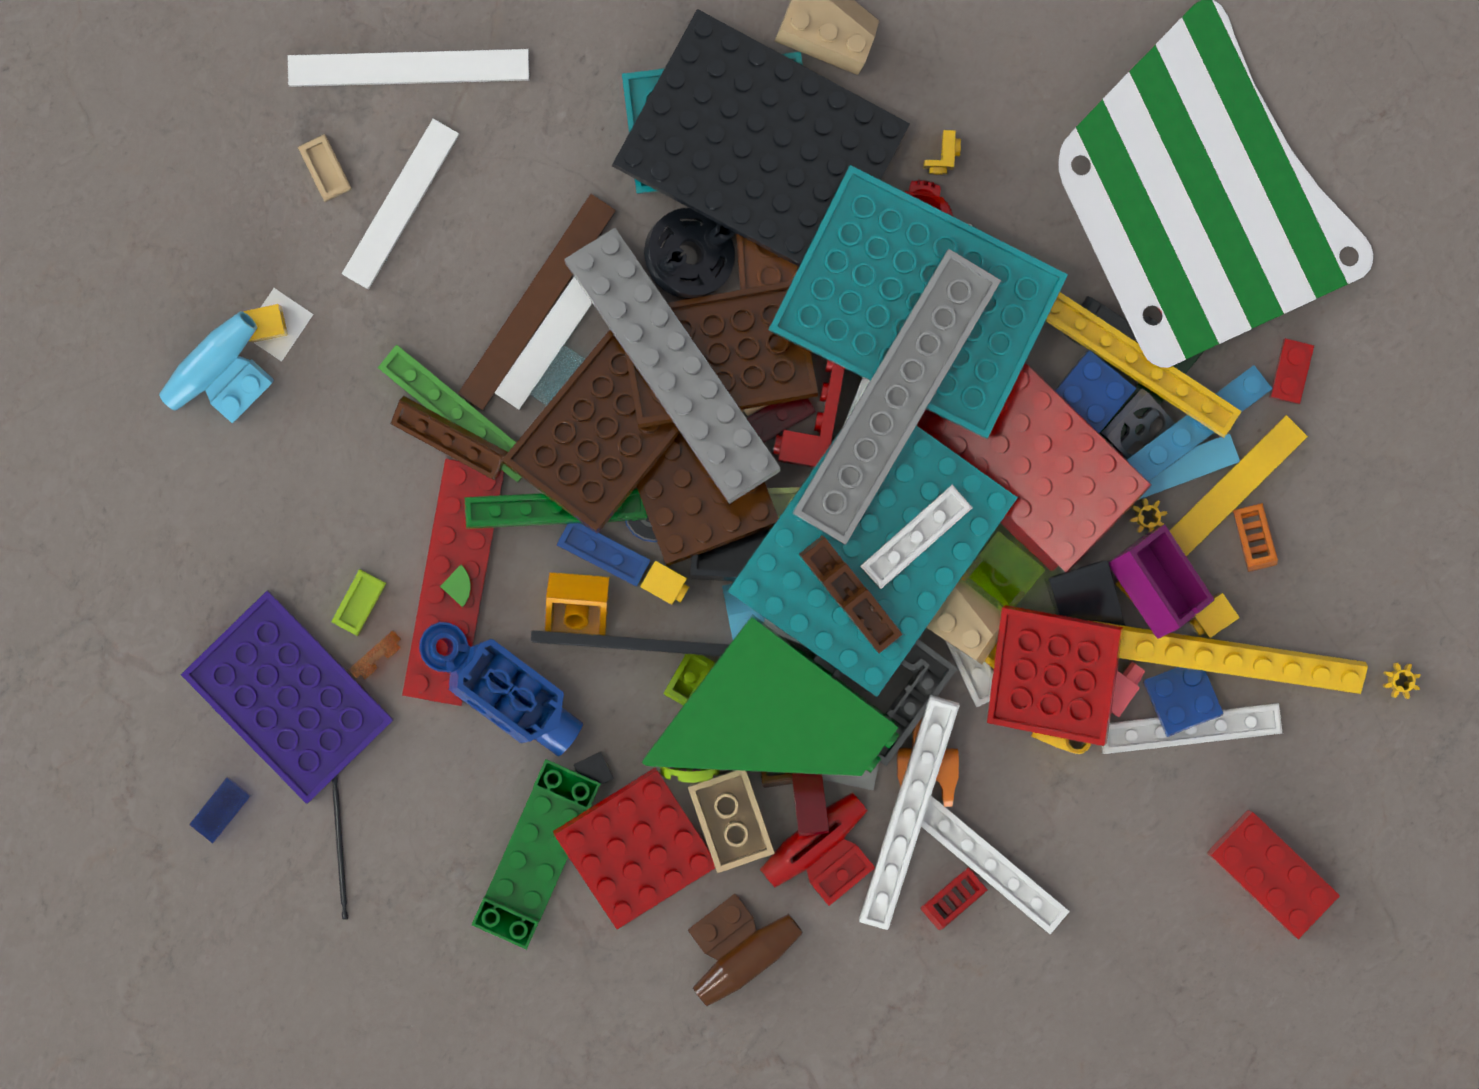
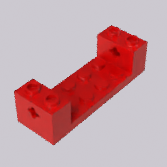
[773,360,845,468]

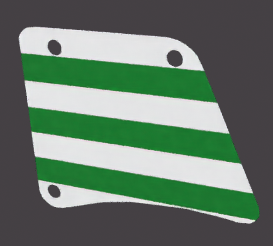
[1059,0,1373,368]

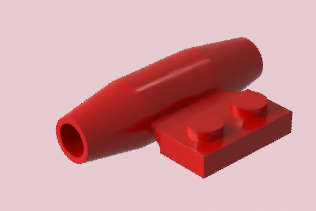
[760,792,875,906]

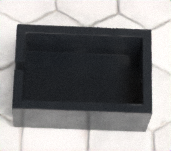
[690,527,772,582]

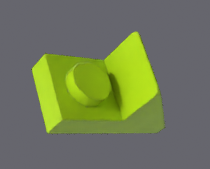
[663,654,715,705]

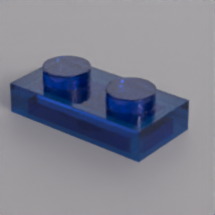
[189,777,252,843]

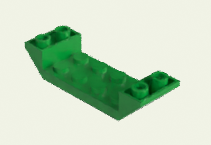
[471,759,601,950]

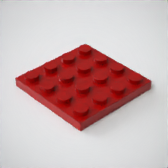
[987,605,1123,746]
[553,767,715,929]

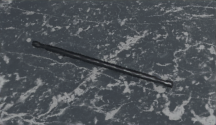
[332,775,348,919]

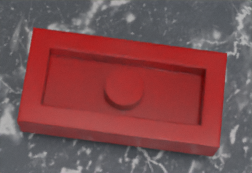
[1269,338,1314,404]

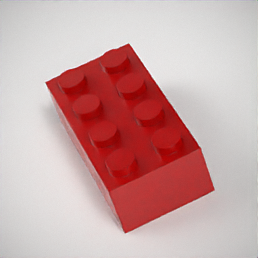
[1207,810,1340,940]

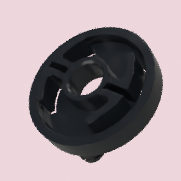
[644,208,735,299]

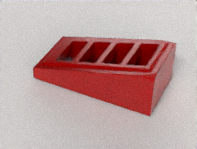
[920,867,988,930]

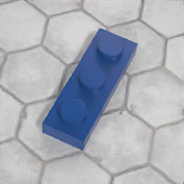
[557,523,651,587]

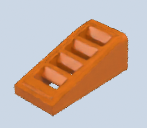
[1233,503,1278,572]

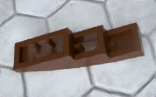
[799,535,903,653]

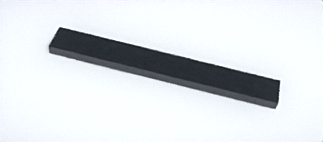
[531,630,730,656]

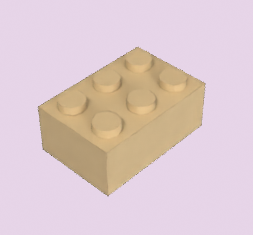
[688,770,775,873]

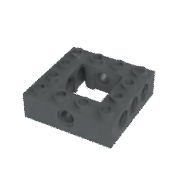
[813,639,958,766]

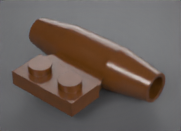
[688,894,803,1006]

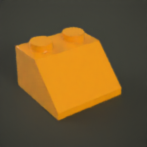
[545,572,610,635]

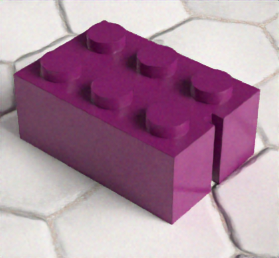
[1108,524,1215,639]

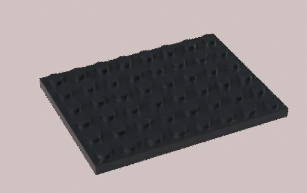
[612,9,910,267]

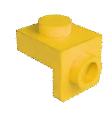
[923,130,961,175]

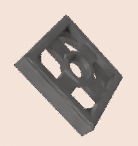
[1101,389,1176,460]

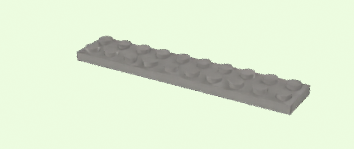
[564,228,781,504]
[792,249,1001,545]

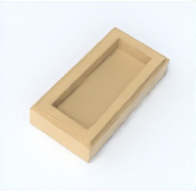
[298,134,352,202]

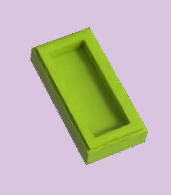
[331,569,387,636]

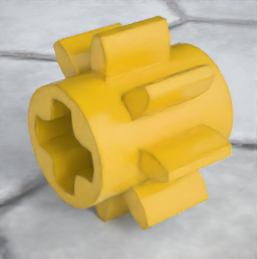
[1129,498,1168,533]
[1382,662,1421,699]

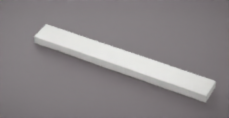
[288,49,530,87]
[859,695,960,930]

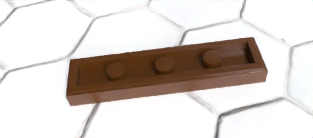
[390,396,508,480]

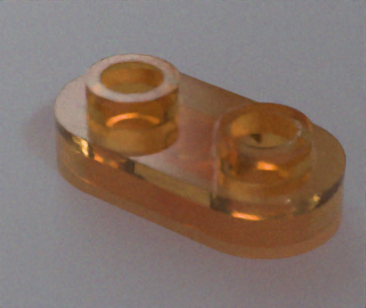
[349,630,401,679]

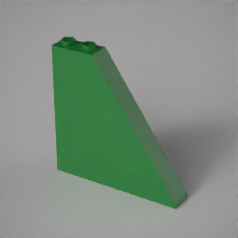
[642,614,900,776]

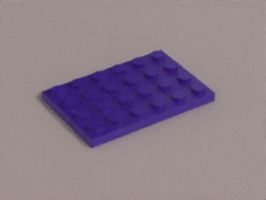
[181,590,394,804]

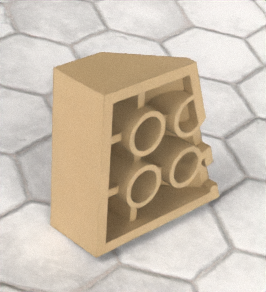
[775,0,879,75]
[926,562,1007,665]

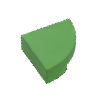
[440,564,471,607]

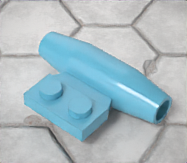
[159,311,274,423]

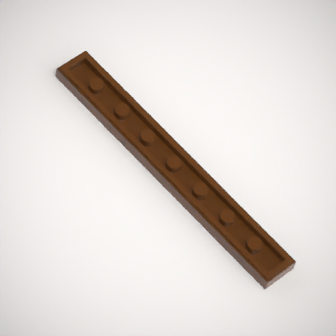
[458,194,616,410]

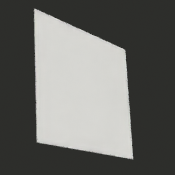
[254,288,314,362]

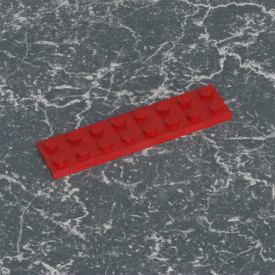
[402,459,505,706]

